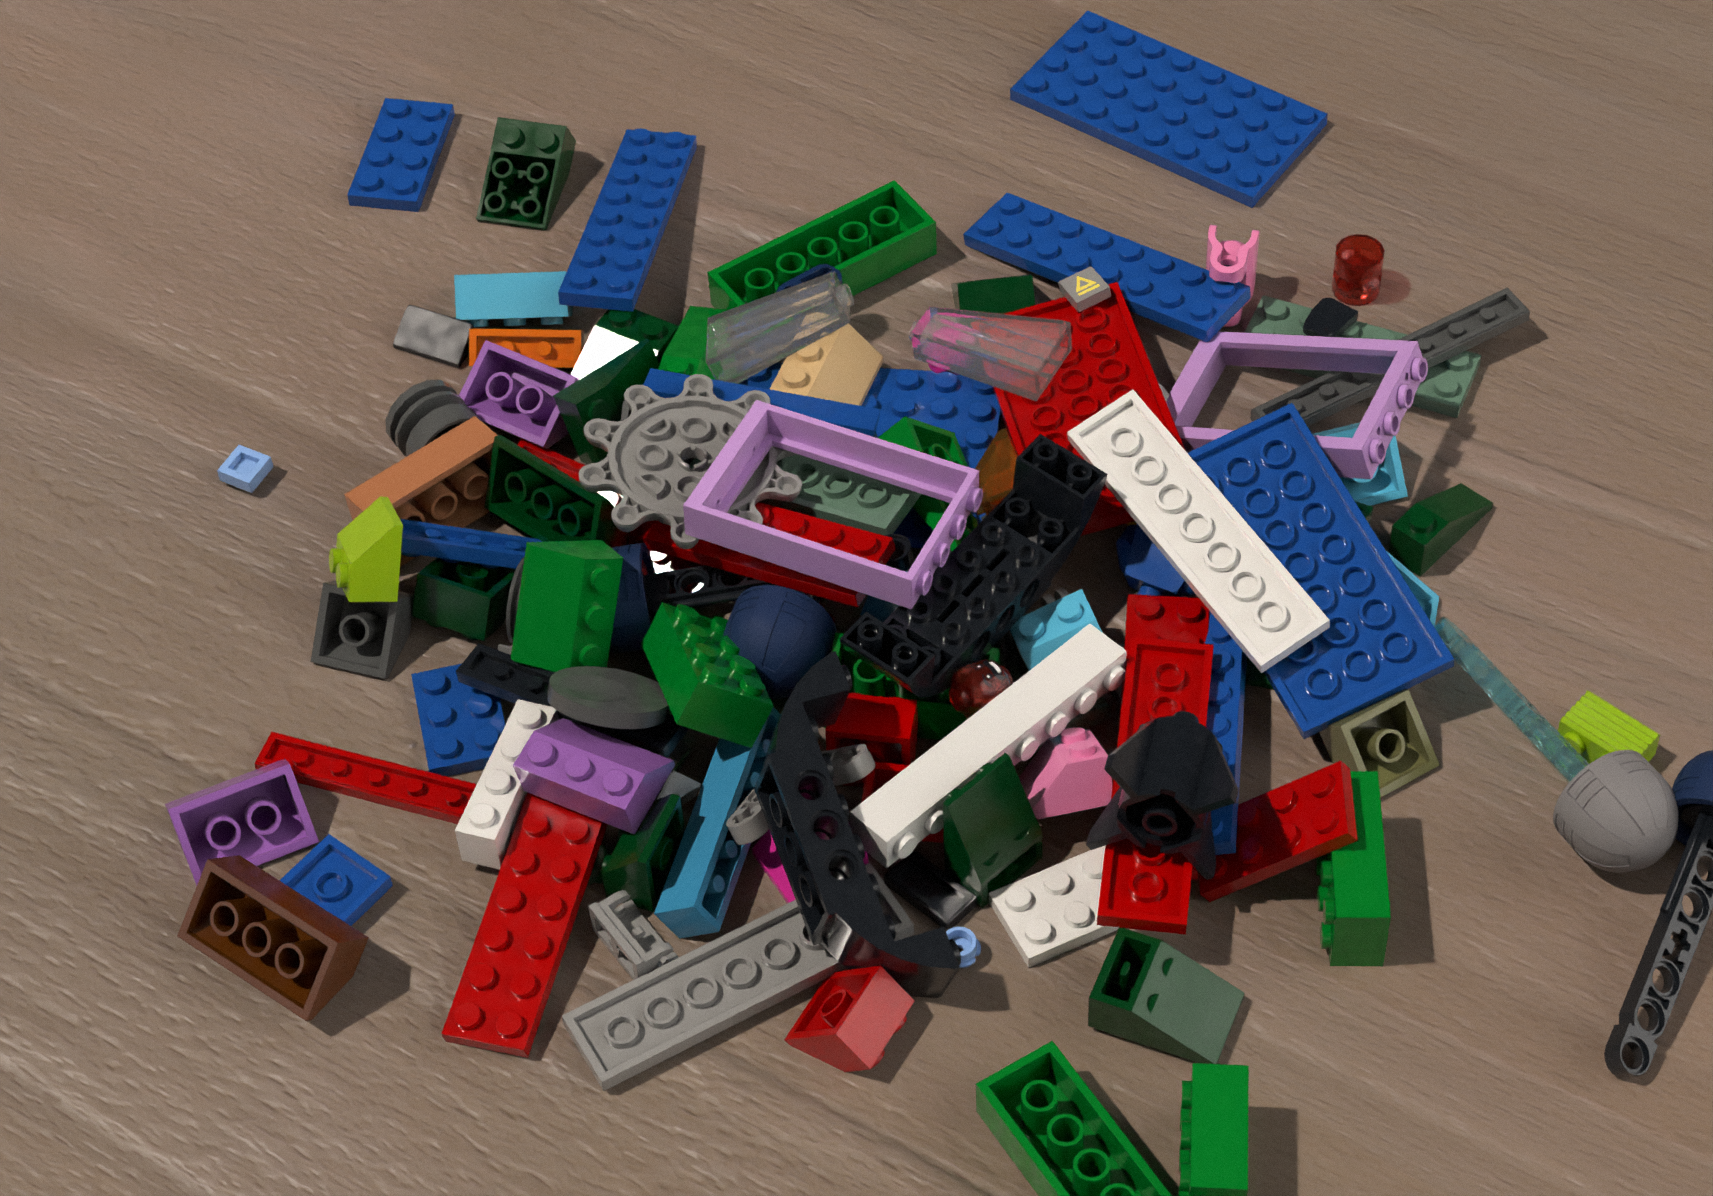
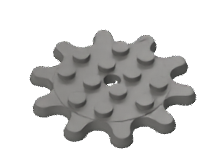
[579,374,802,549]

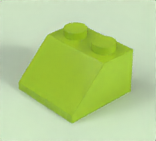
[329,497,403,602]

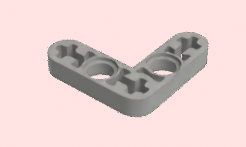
[726,744,876,845]

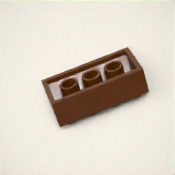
[177,855,369,1021]

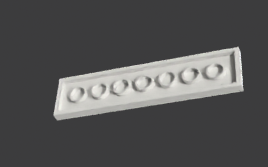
[1067,389,1330,673]

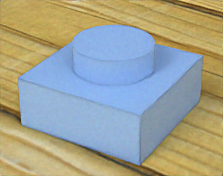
[217,445,273,493]

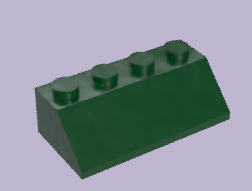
[484,435,630,548]

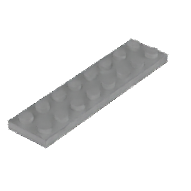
[562,863,914,1091]

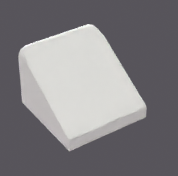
[657,771,701,805]

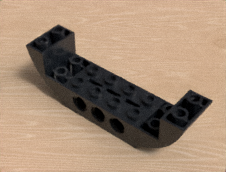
[840,434,1108,698]
[754,651,961,998]

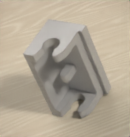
[588,890,679,980]

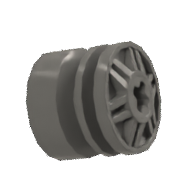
[385,380,481,457]

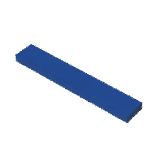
[643,368,881,437]

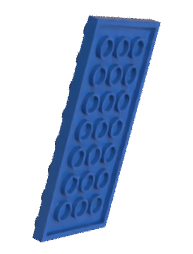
[1010,10,1328,208]
[1188,403,1454,739]

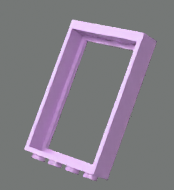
[1166,331,1428,479]
[683,400,983,609]

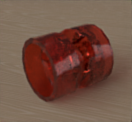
[1332,234,1385,306]

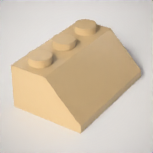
[770,313,883,406]

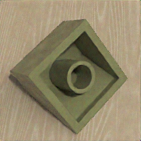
[1320,689,1440,798]

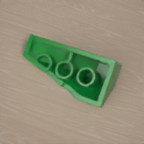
[658,306,740,384]
[878,416,978,551]

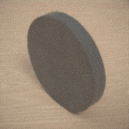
[547,666,670,729]

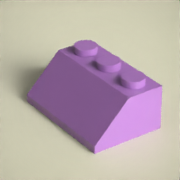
[459,340,579,449]
[513,718,675,835]
[165,759,319,886]

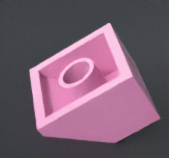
[1019,727,1113,820]

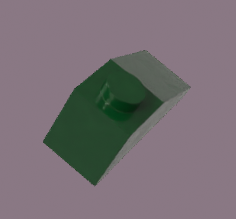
[1388,483,1493,577]

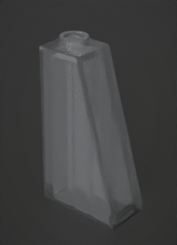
[706,271,854,384]
[909,307,1072,401]

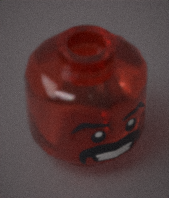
[949,659,1013,719]

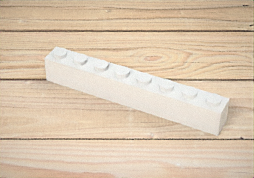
[850,624,1127,868]

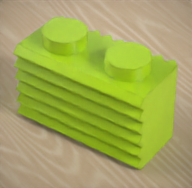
[1556,690,1660,764]

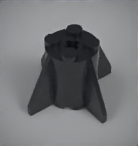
[1086,711,1238,880]

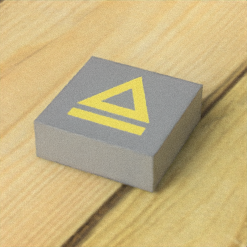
[1058,266,1111,312]

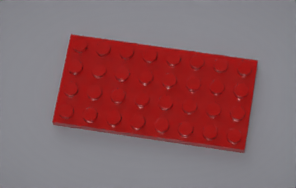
[972,282,1185,536]

